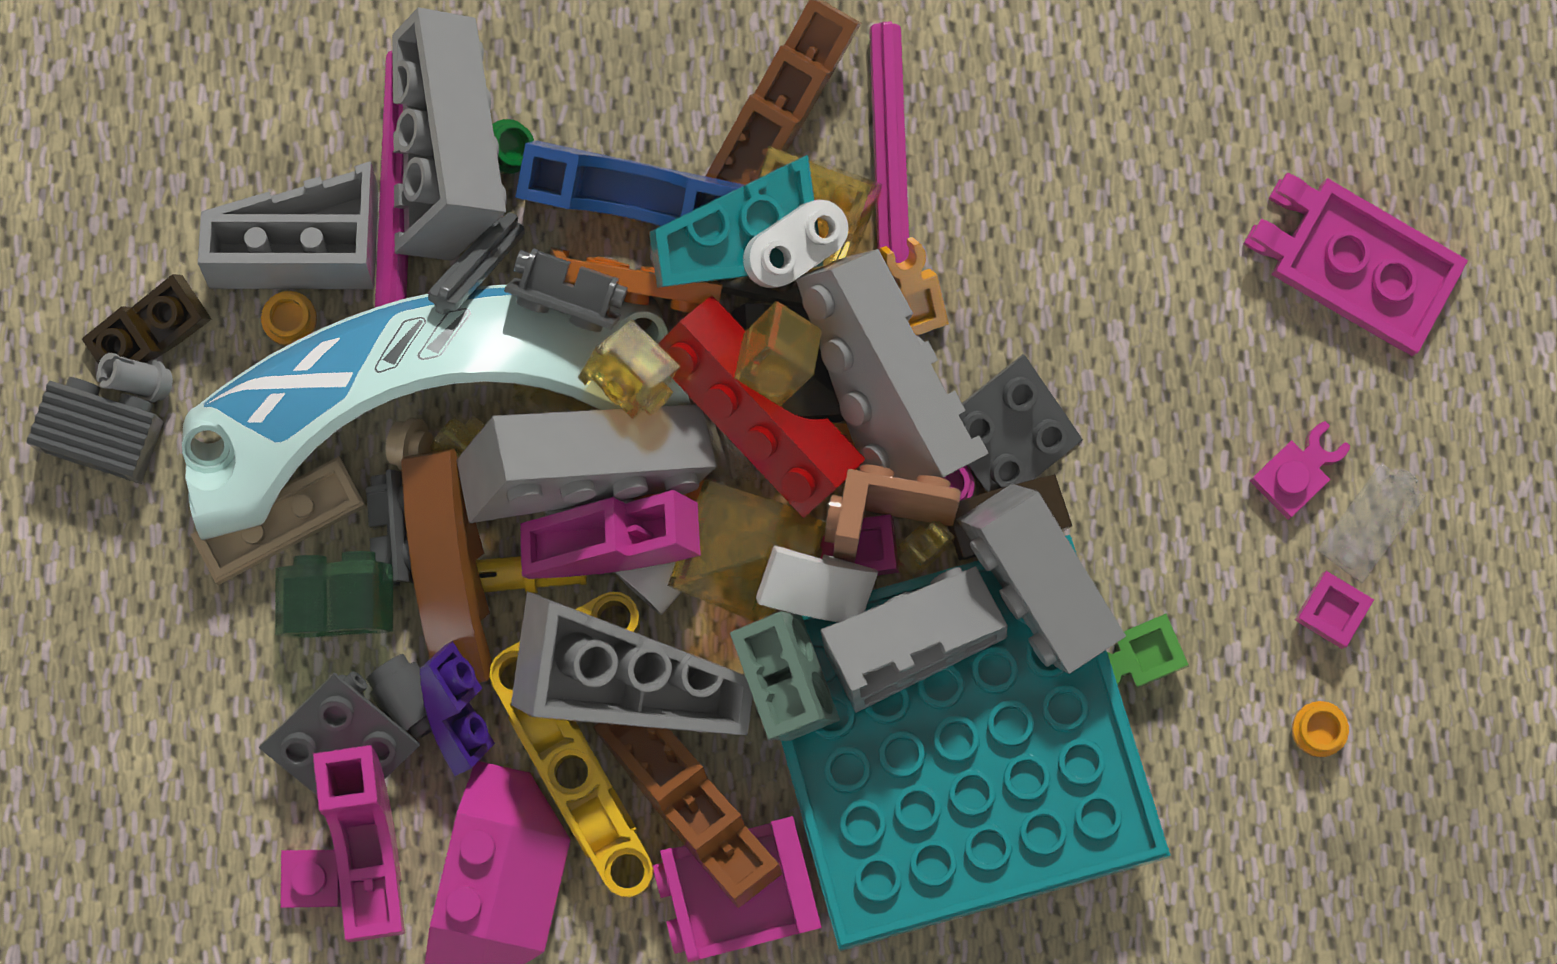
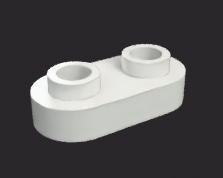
[743,200,848,288]

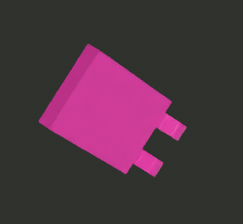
[1243,173,1468,356]

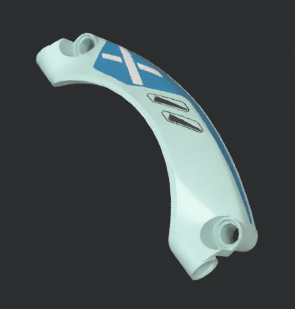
[182,285,691,540]

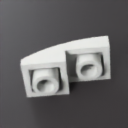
[756,545,878,622]

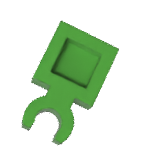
[1107,614,1189,688]

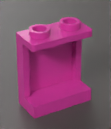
[653,816,822,963]

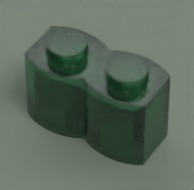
[275,551,393,638]

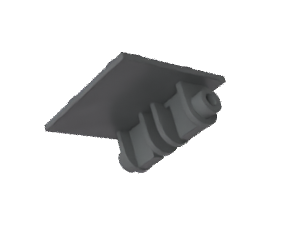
[959,354,1083,492]
[259,671,420,796]

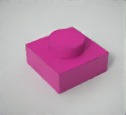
[1294,571,1374,649]
[281,850,340,908]

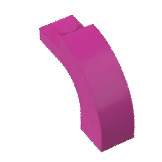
[313,745,405,943]

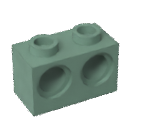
[730,611,840,741]

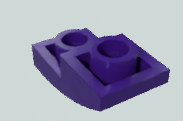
[420,641,495,776]

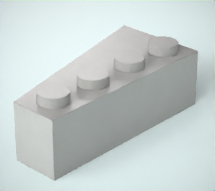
[392,7,507,260]
[796,249,989,481]
[456,404,716,523]
[511,591,753,735]

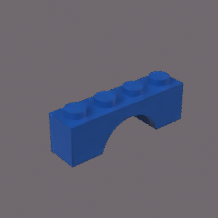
[515,140,744,226]

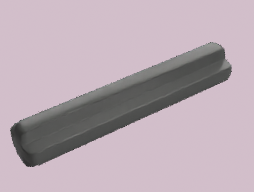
[428,213,525,315]

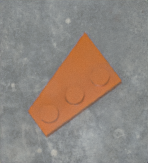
[550,247,722,313]

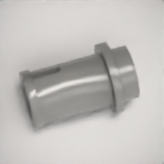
[96,353,173,403]

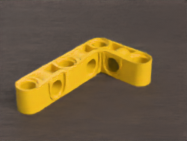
[490,592,654,898]

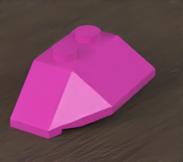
[424,761,571,964]

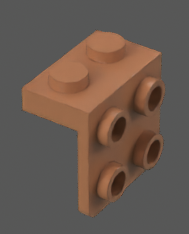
[824,465,961,563]

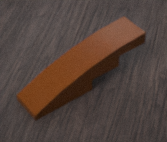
[705,0,861,185]
[401,448,492,682]
[593,723,783,909]

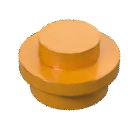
[261,291,317,346]
[1292,701,1349,757]

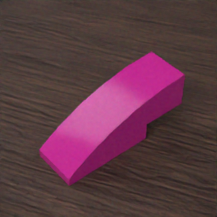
[520,490,701,579]

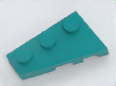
[649,155,824,288]

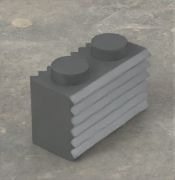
[27,377,164,484]

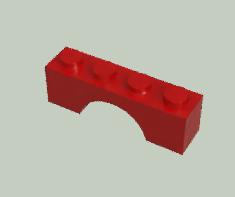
[649,295,866,518]

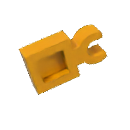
[880,237,949,335]

